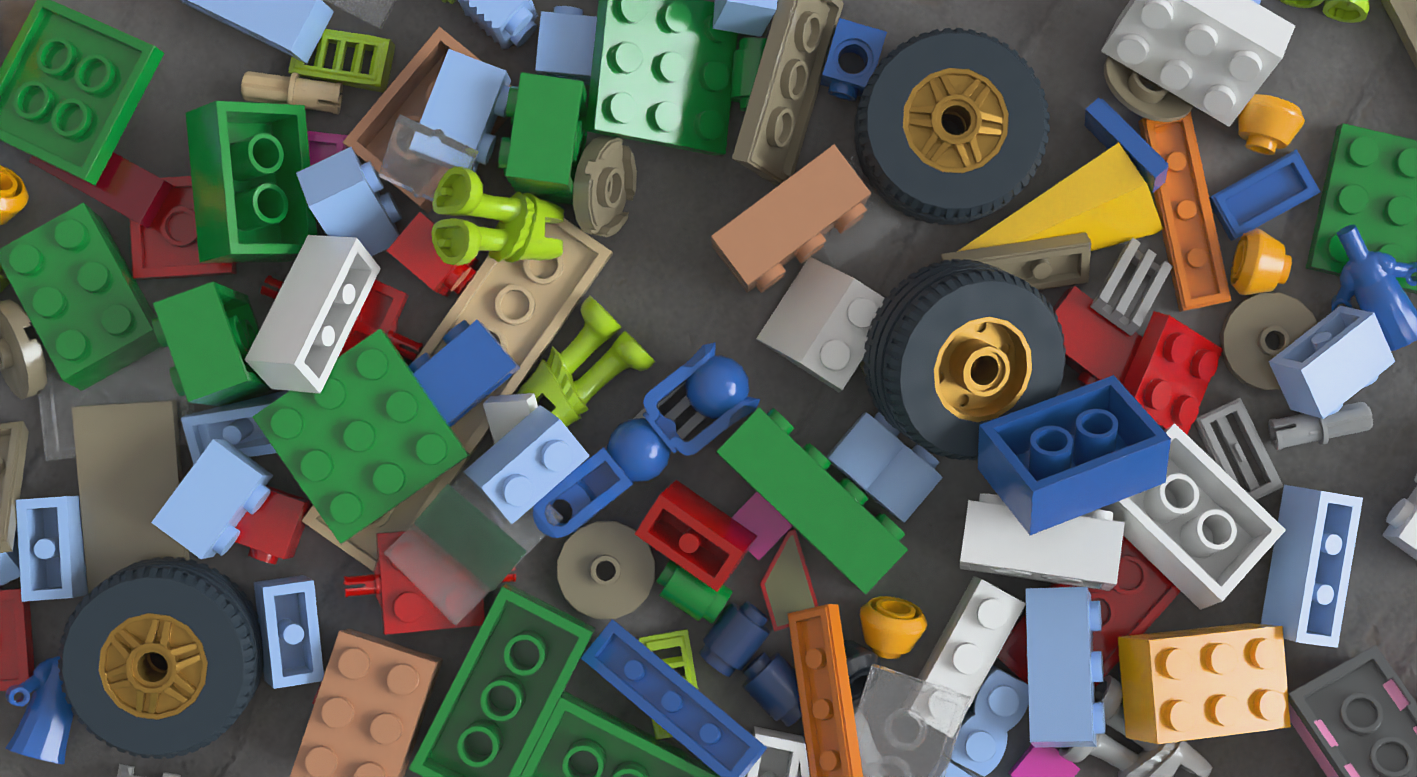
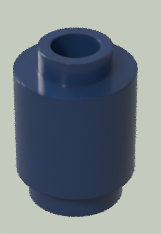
[699,601,771,677]
[742,652,802,727]

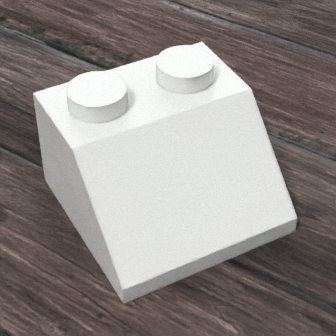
[756,257,885,393]

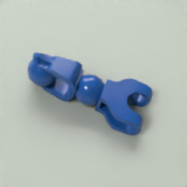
[533,343,760,538]

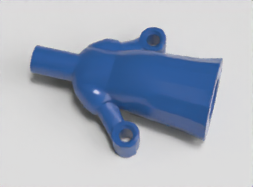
[1331,224,1417,351]
[5,656,74,764]

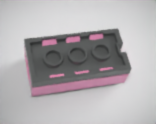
[1288,645,1417,777]

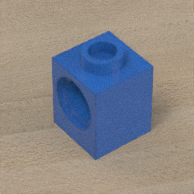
[820,18,887,101]

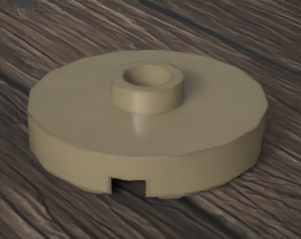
[573,136,637,237]
[1219,292,1317,390]
[0,299,47,400]
[557,521,655,619]

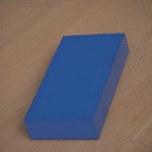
[1084,97,1168,193]
[1209,149,1320,241]

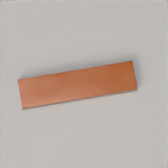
[1138,111,1231,312]
[788,604,863,777]

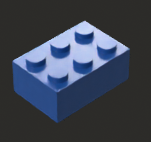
[978,375,1171,535]

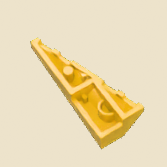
[957,142,1163,252]

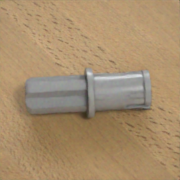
[1268,402,1373,451]

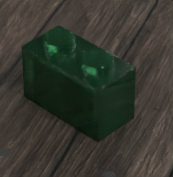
[409,484,527,592]

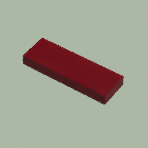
[29,152,173,229]

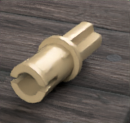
[241,71,343,115]

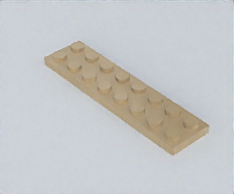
[302,218,613,571]

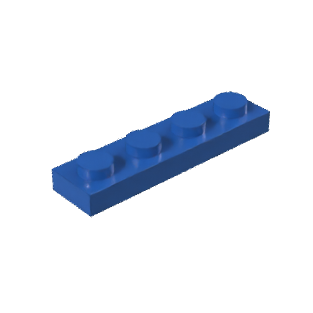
[581,619,768,777]

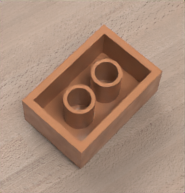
[343,26,511,214]
[711,144,871,293]
[290,628,443,777]

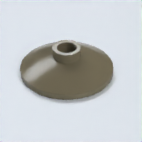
[1104,56,1194,122]

